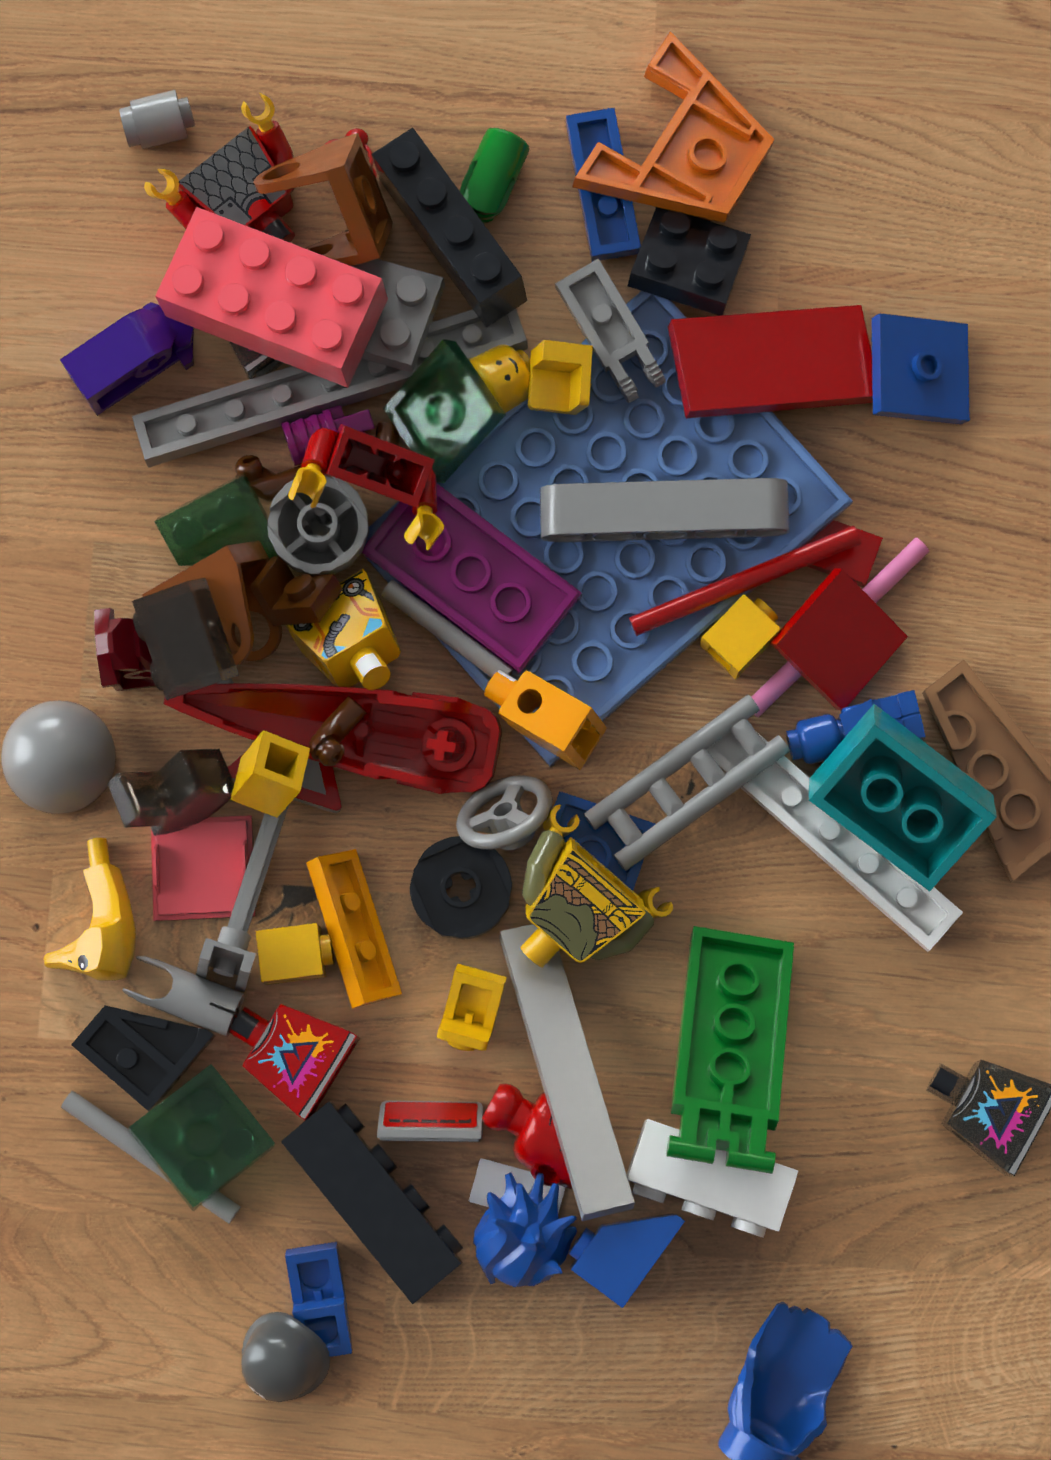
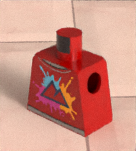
[229,1004,360,1121]

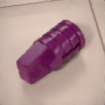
[281,405,375,466]

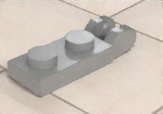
[555,259,666,403]

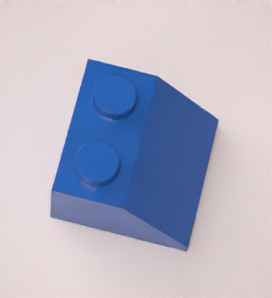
[568,1213,685,1308]

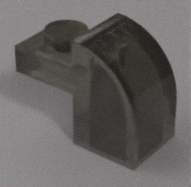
[107,749,234,836]

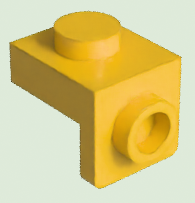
[436,964,507,1051]

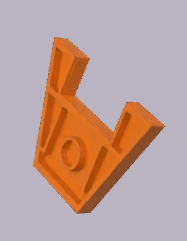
[572,31,775,223]

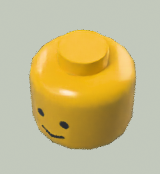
[460,344,530,418]

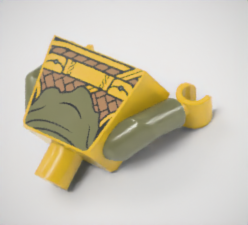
[520,804,673,968]

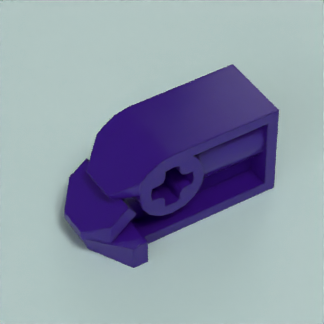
[60,302,194,416]

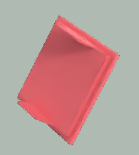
[151,815,255,921]

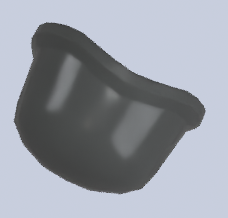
[241,1312,330,1402]

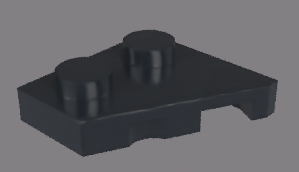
[71,1005,216,1112]

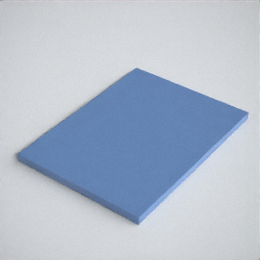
[364,291,853,767]

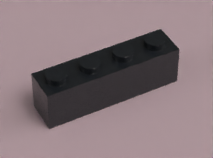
[371,128,528,327]
[281,1101,463,1304]

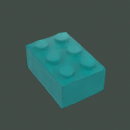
[809,704,997,891]

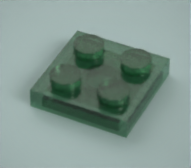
[383,339,506,483]
[129,1064,275,1211]

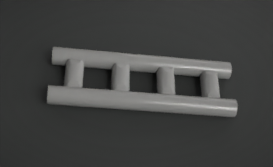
[584,694,790,871]

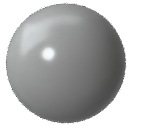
[1,700,116,814]

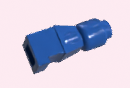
[786,690,926,764]

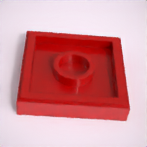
[769,568,908,711]

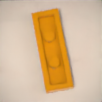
[306,849,402,1009]

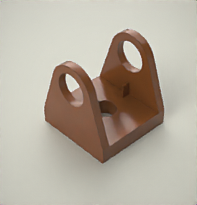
[253,133,393,266]
[142,541,282,669]

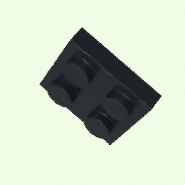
[628,207,751,316]

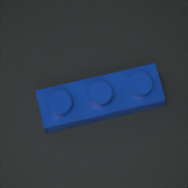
[565,107,641,262]

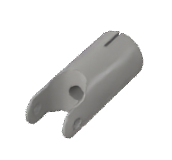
[122,956,245,1037]

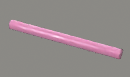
[751,538,929,718]

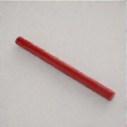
[629,525,861,636]

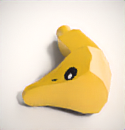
[44,838,136,981]

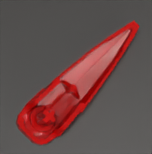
[163,683,502,794]

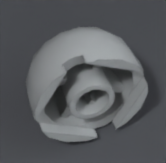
[267,476,369,576]

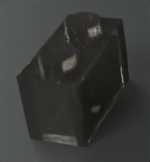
[132,578,239,700]

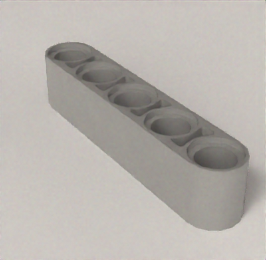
[540,478,789,542]

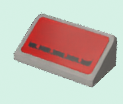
[377,1101,483,1142]

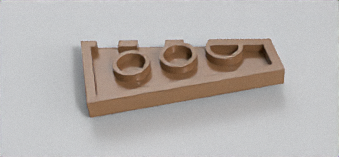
[922,660,1051,883]

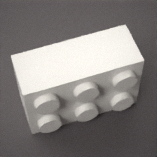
[626,1119,798,1238]

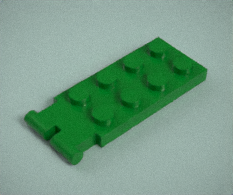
[666,926,794,1174]

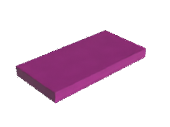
[362,483,582,675]

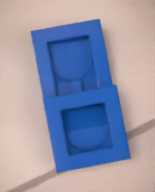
[285,1242,353,1357]

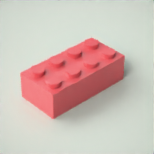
[155,207,388,388]

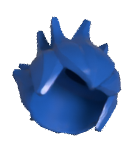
[473,1172,577,1287]

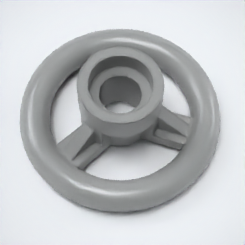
[456,775,553,850]

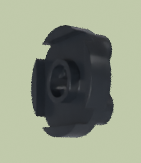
[410,836,512,940]

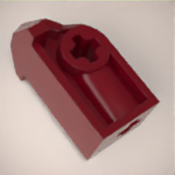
[94,608,181,691]

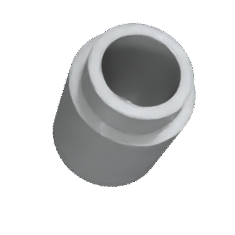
[119,90,195,149]

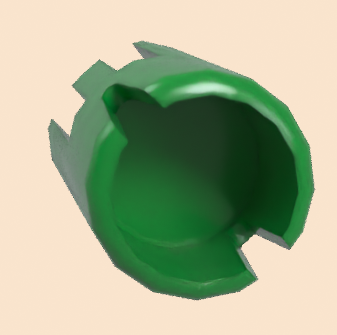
[459,128,530,224]

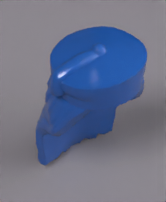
[718,1302,853,1460]

